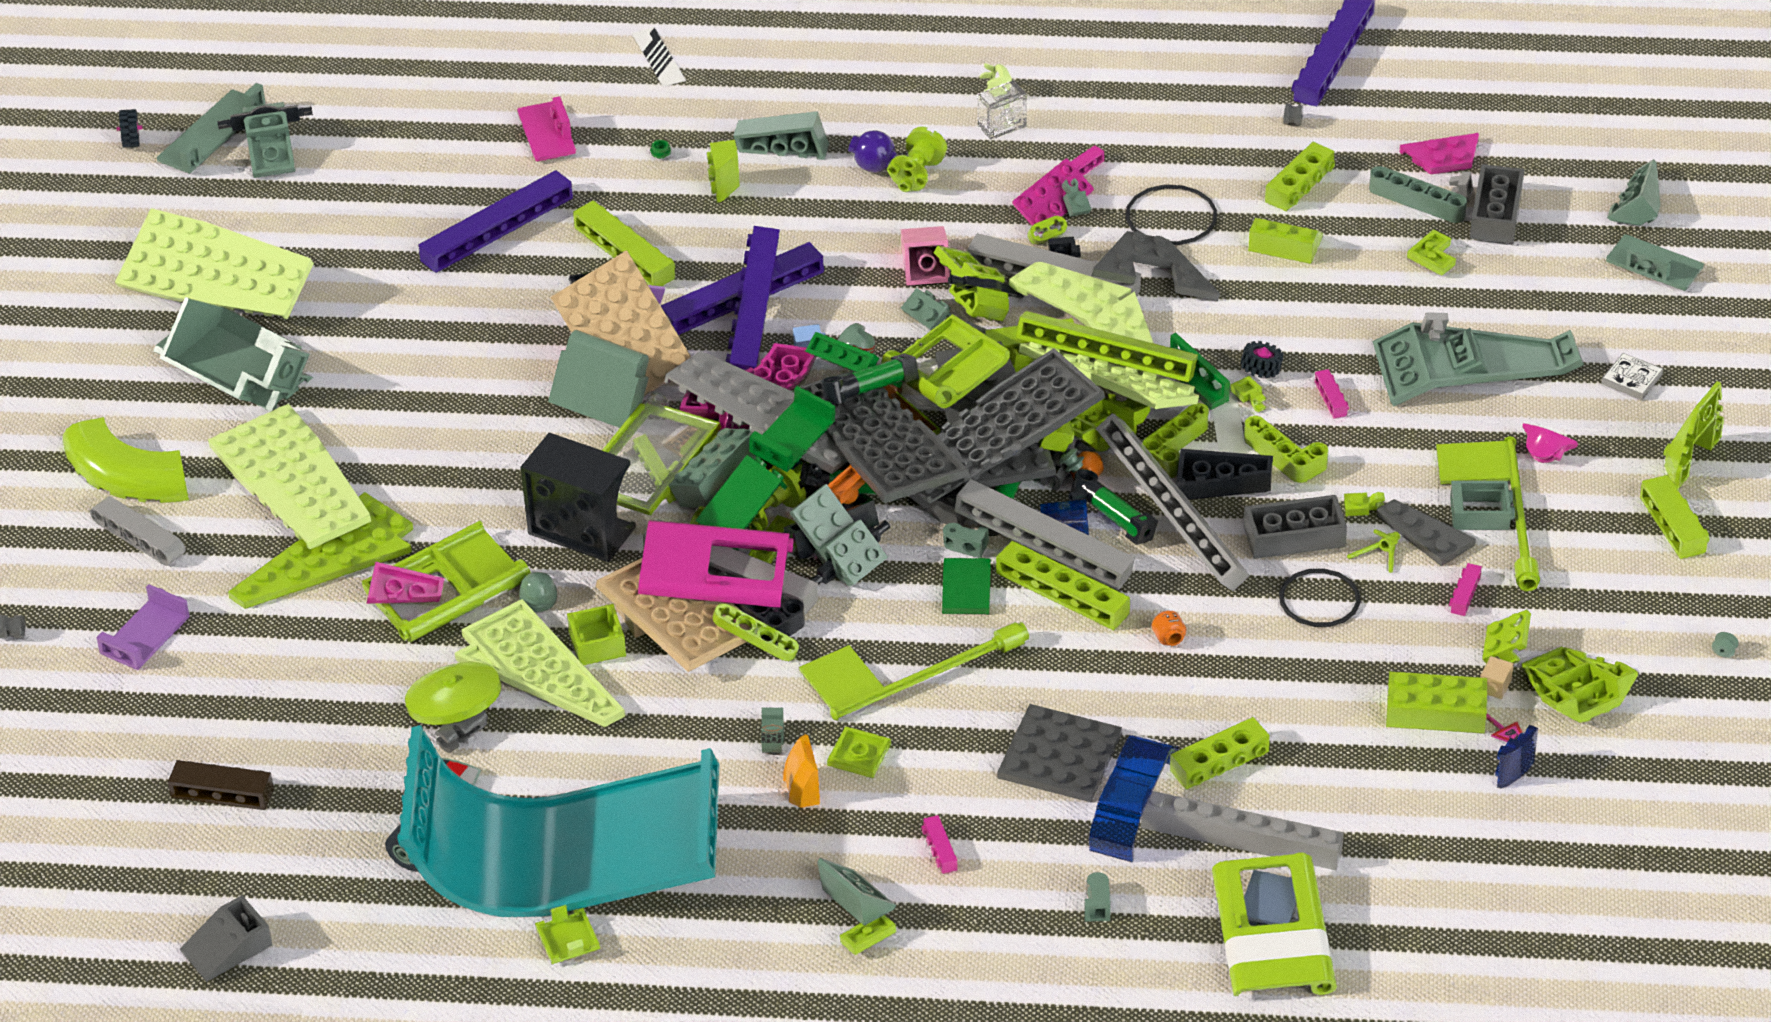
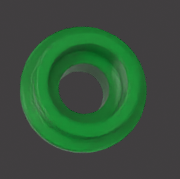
[650,140,671,159]

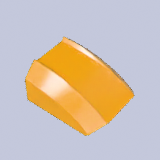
[783,734,820,808]

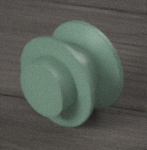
[1059,448,1084,473]
[1712,632,1739,658]

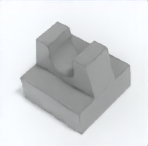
[1449,172,1474,202]
[1421,312,1449,341]

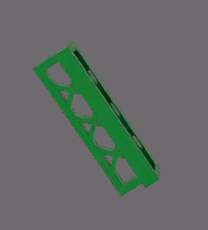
[1170,333,1230,410]

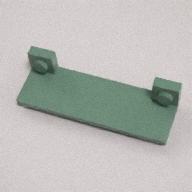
[156,83,266,174]

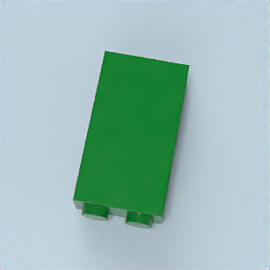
[749,386,835,472]
[695,455,788,551]

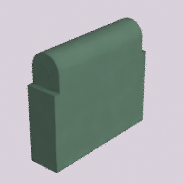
[548,330,649,428]

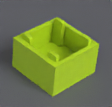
[567,604,626,665]

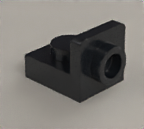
[1048,236,1081,258]

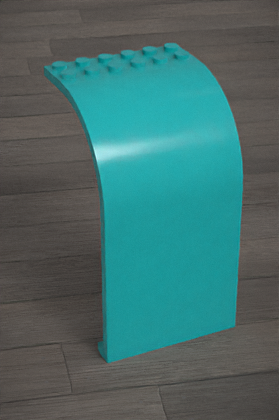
[398,725,719,917]

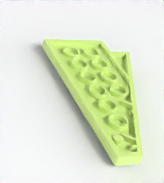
[1019,342,1199,409]

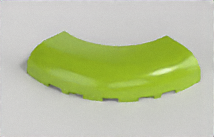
[62,417,189,503]

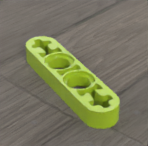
[712,604,799,661]

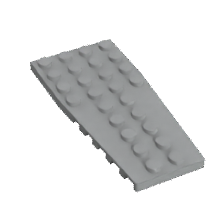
[664,351,849,474]

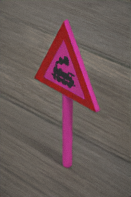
[1486,713,1530,750]

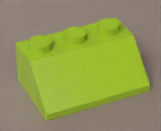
[1248,218,1323,264]

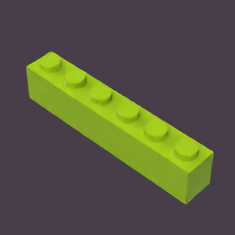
[573,200,675,286]

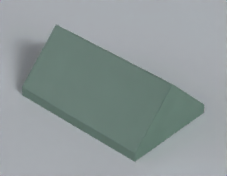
[817,858,896,926]

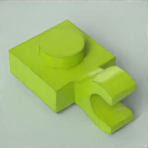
[1231,376,1266,412]
[1344,492,1385,516]

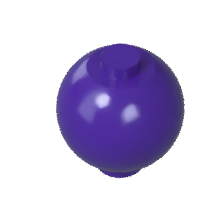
[848,130,897,173]

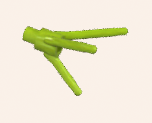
[1347,529,1401,573]

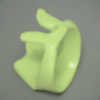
[979,63,1012,98]

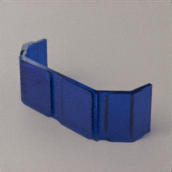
[1089,735,1178,863]

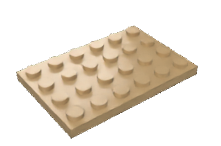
[550,250,691,396]
[596,558,751,672]

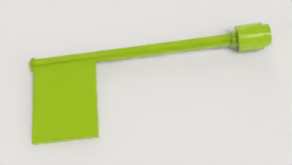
[1436,436,1540,591]
[799,622,1029,721]

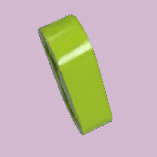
[1027,216,1067,245]

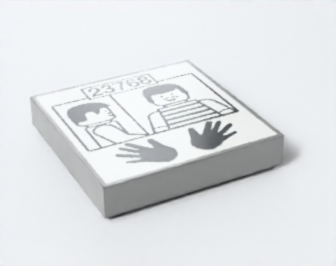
[1601,353,1663,400]

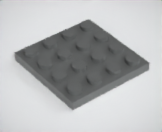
[997,704,1122,802]

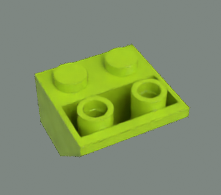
[706,140,740,203]

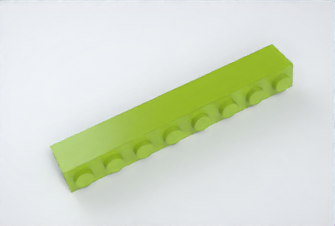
[1016,311,1198,382]

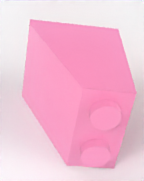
[900,226,950,285]

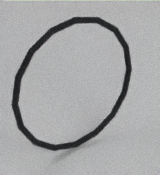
[1125,184,1217,245]

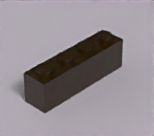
[168,760,274,810]

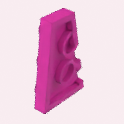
[366,562,445,604]

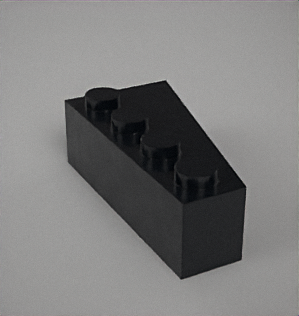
[1176,449,1273,500]

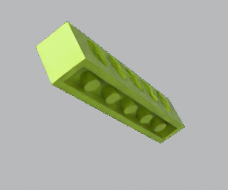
[996,541,1130,631]

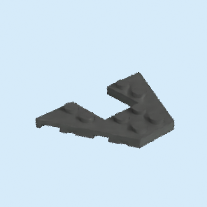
[1091,231,1220,301]

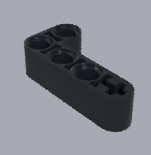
[724,575,805,643]

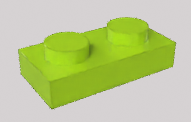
[839,915,897,955]

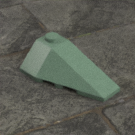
[1607,159,1661,226]

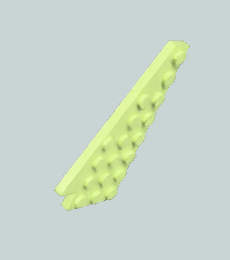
[455,599,625,727]

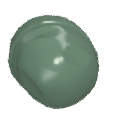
[519,572,557,612]

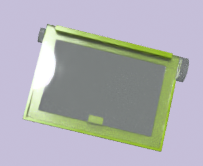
[602,392,722,516]

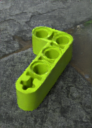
[1142,403,1209,478]
[1244,416,1328,483]

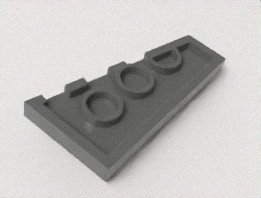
[1376,499,1476,566]

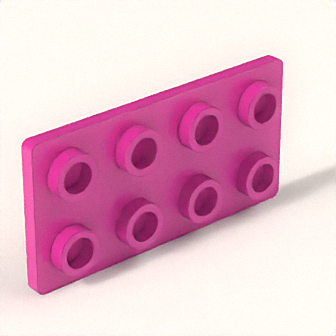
[517,96,576,161]
[1012,158,1094,234]

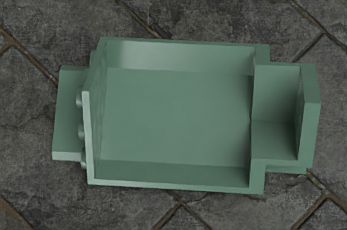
[154,297,314,412]

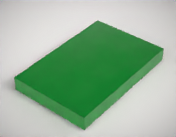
[942,558,991,614]

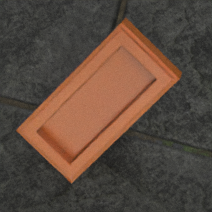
[828,465,866,504]

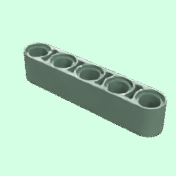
[1369,166,1467,223]

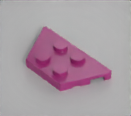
[1399,133,1479,175]

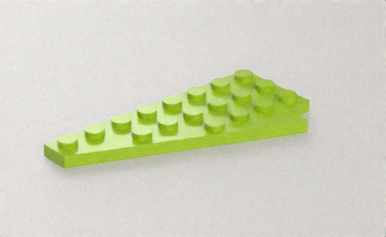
[228,492,413,609]

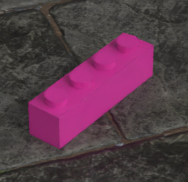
[1070,145,1104,175]
[1315,369,1349,419]
[1449,563,1482,616]
[921,815,957,874]

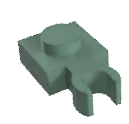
[1062,178,1092,217]

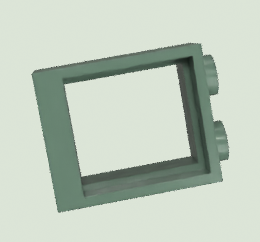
[1450,481,1515,530]

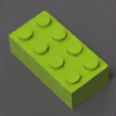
[1386,671,1487,734]

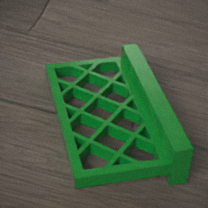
[805,332,903,389]

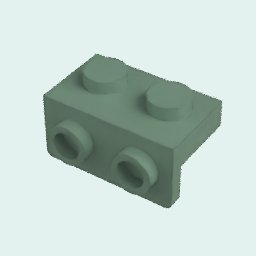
[901,288,952,331]

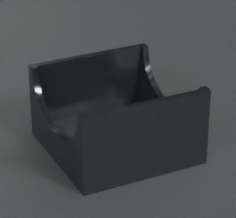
[520,432,636,563]

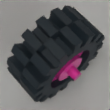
[117,109,142,148]
[1240,341,1284,378]

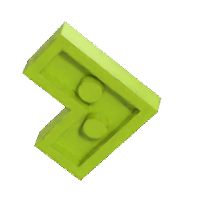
[1407,229,1456,276]

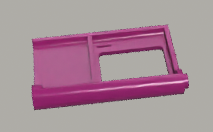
[638,520,794,608]

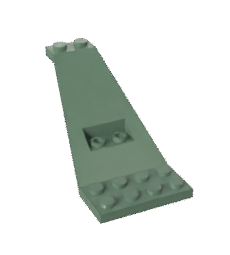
[1372,322,1584,406]

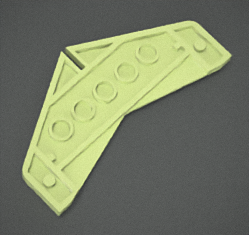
[1009,262,1153,372]

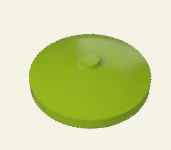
[405,662,501,725]

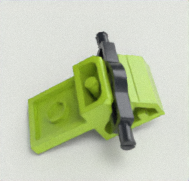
[934,246,1024,321]

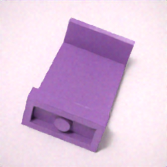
[96,584,190,670]

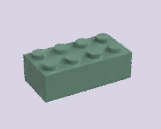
[668,428,761,508]

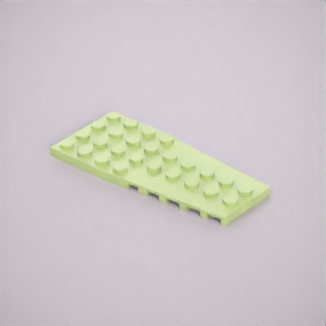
[115,208,314,319]
[208,404,371,549]

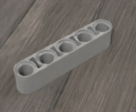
[90,496,186,566]

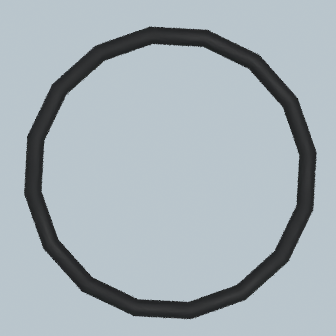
[1279,568,1361,627]

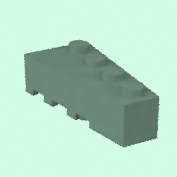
[733,111,829,160]

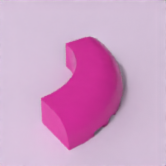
[680,343,816,420]

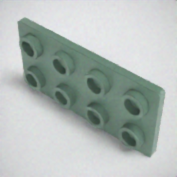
[1606,234,1704,291]

